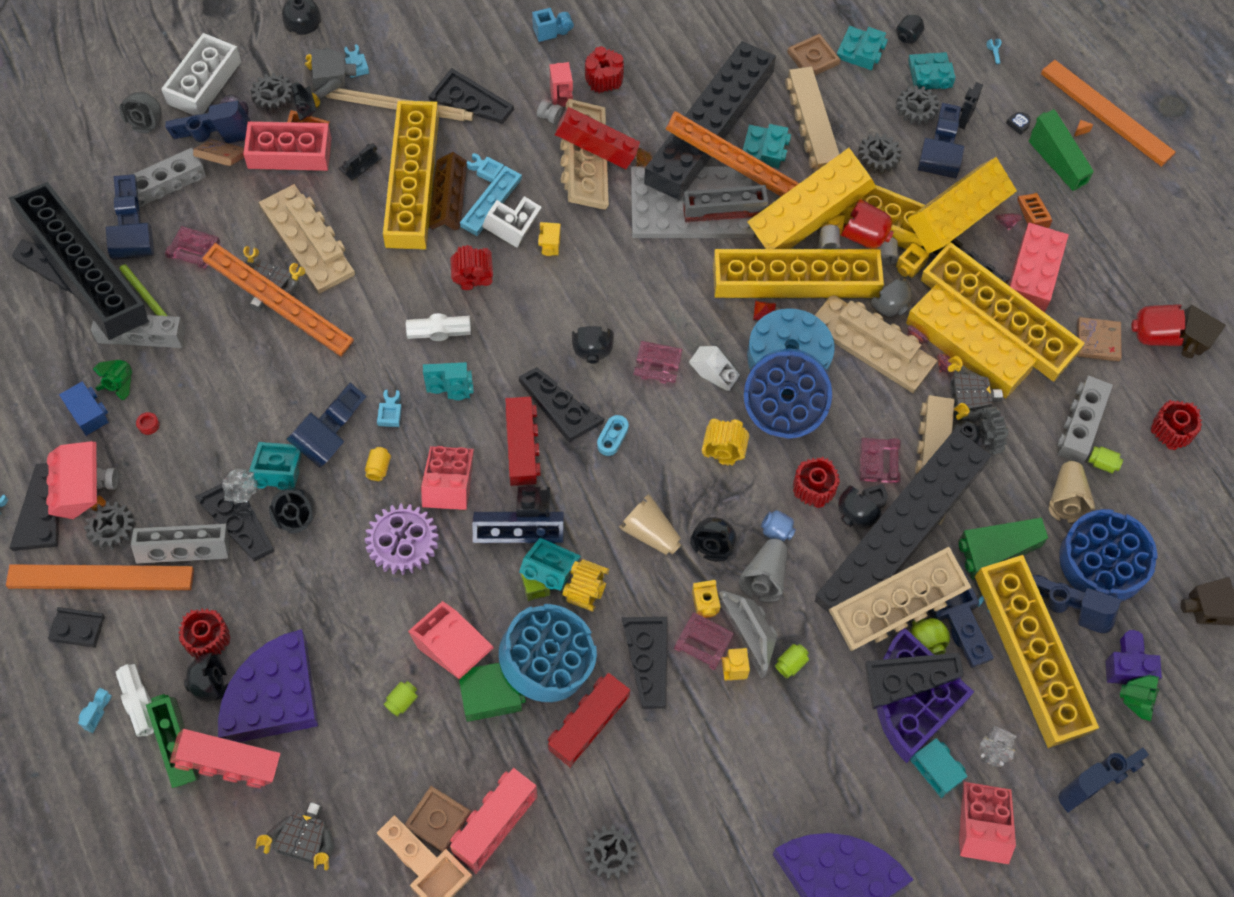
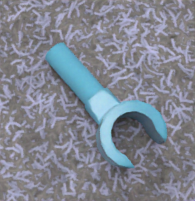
[987,38,1002,65]

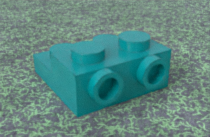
[837,26,888,70]
[908,52,956,90]
[743,124,791,169]
[423,362,474,400]
[249,442,302,490]
[519,538,581,591]

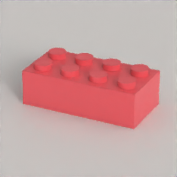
[243,122,332,171]
[1008,223,1069,313]
[170,729,280,789]
[450,768,538,874]

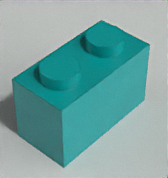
[910,738,968,799]

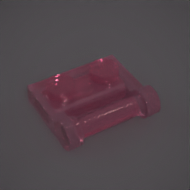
[165,226,220,269]
[860,438,901,483]
[674,612,734,670]

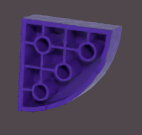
[877,628,974,764]
[218,629,319,742]
[772,833,914,897]

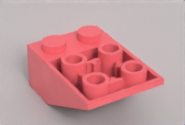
[421,446,474,510]
[408,601,493,679]
[959,782,1016,864]

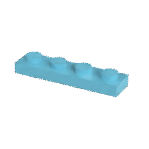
[460,166,522,236]

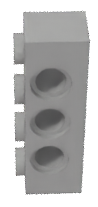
[134,148,206,208]
[91,315,186,348]
[1057,376,1113,464]
[131,524,230,564]

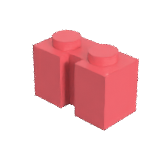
[549,62,573,107]

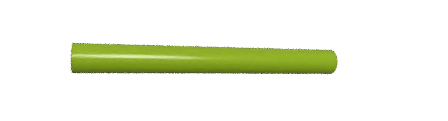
[119,264,168,316]

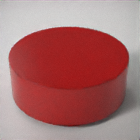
[136,412,160,435]

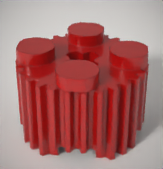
[585,46,624,94]
[450,245,493,291]
[1151,400,1202,450]
[793,456,840,508]
[178,608,231,658]

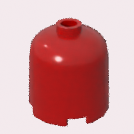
[841,199,894,249]
[1131,304,1185,346]

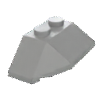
[718,591,777,678]

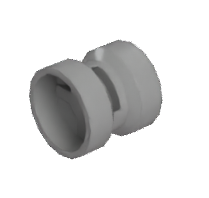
[537,98,564,125]
[97,467,119,490]

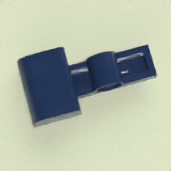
[165,100,251,143]
[917,103,964,178]
[105,174,154,260]
[287,382,367,468]
[928,573,994,668]
[1032,575,1121,633]
[1059,748,1149,813]

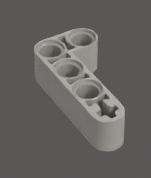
[818,225,899,265]

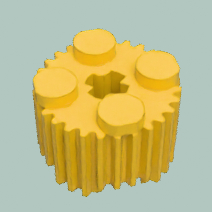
[701,419,749,466]
[562,559,609,612]

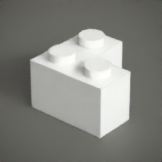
[482,196,541,248]

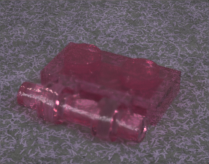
[633,341,683,384]

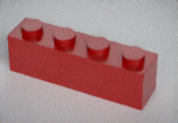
[555,107,640,169]
[505,397,541,486]
[548,673,630,768]

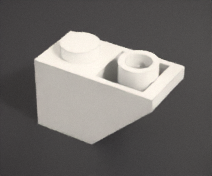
[689,346,740,391]

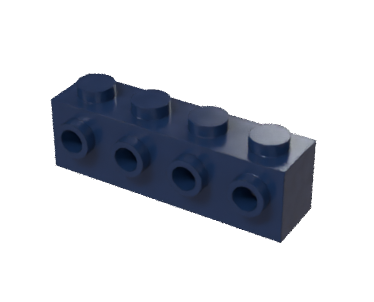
[472,512,564,543]

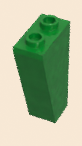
[1028,109,1094,191]
[958,518,1048,580]
[146,694,199,788]

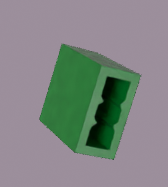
[459,663,526,722]

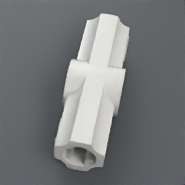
[406,313,471,341]
[116,664,154,737]

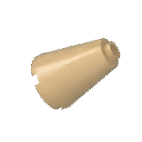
[1049,461,1095,523]
[619,494,681,555]

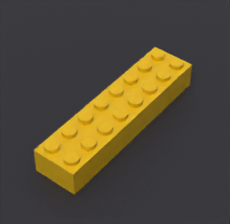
[383,100,439,249]
[921,242,1085,382]
[713,249,884,298]
[974,555,1099,748]

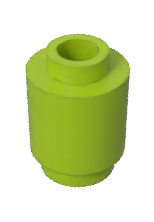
[1088,446,1123,474]
[775,644,809,678]
[383,681,418,717]

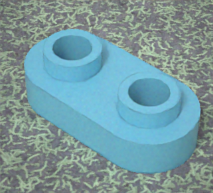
[597,415,629,456]

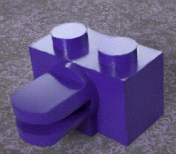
[1105,630,1162,684]

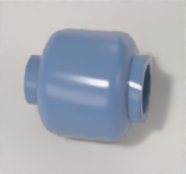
[761,510,796,542]

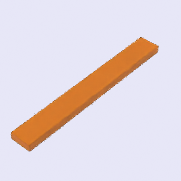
[1041,60,1176,167]
[665,111,799,197]
[202,243,354,357]
[6,564,194,590]

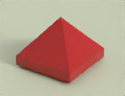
[753,301,776,321]

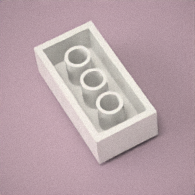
[161,33,241,115]

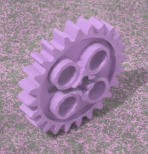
[365,504,439,575]

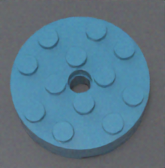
[747,309,835,395]
[499,604,597,702]

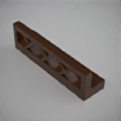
[429,152,467,231]

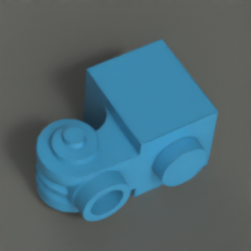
[532,8,574,42]

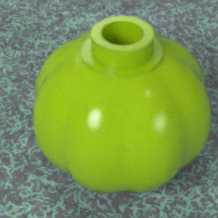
[909,618,950,655]

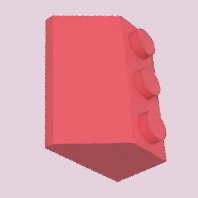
[46,441,97,520]

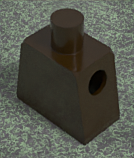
[1180,305,1226,359]
[1180,577,1234,626]

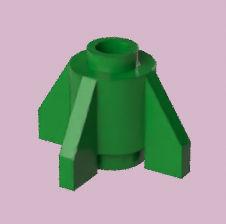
[93,360,132,401]
[1120,675,1159,721]

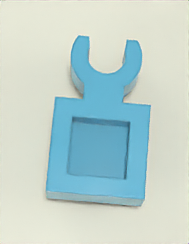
[344,44,369,78]
[466,153,504,183]
[377,390,402,427]
[78,688,112,733]

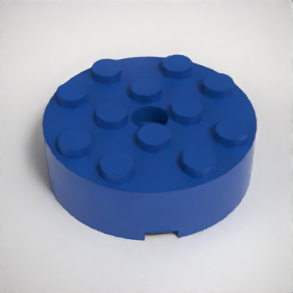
[744,348,832,438]
[1059,509,1158,602]

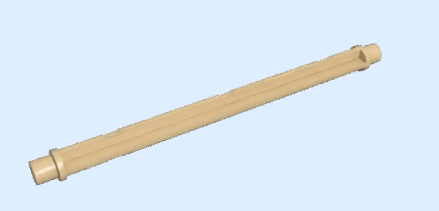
[326,88,474,121]

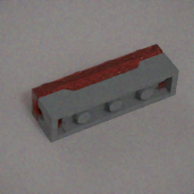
[683,185,768,222]

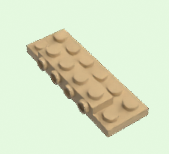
[560,99,609,210]
[258,184,355,294]
[815,296,938,394]
[829,547,972,651]

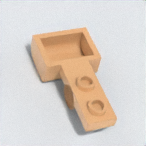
[377,815,472,897]

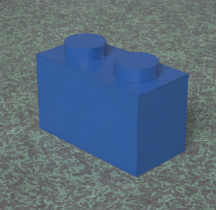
[59,381,109,436]

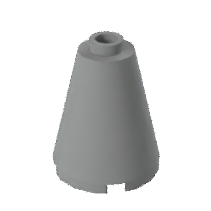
[739,539,787,602]

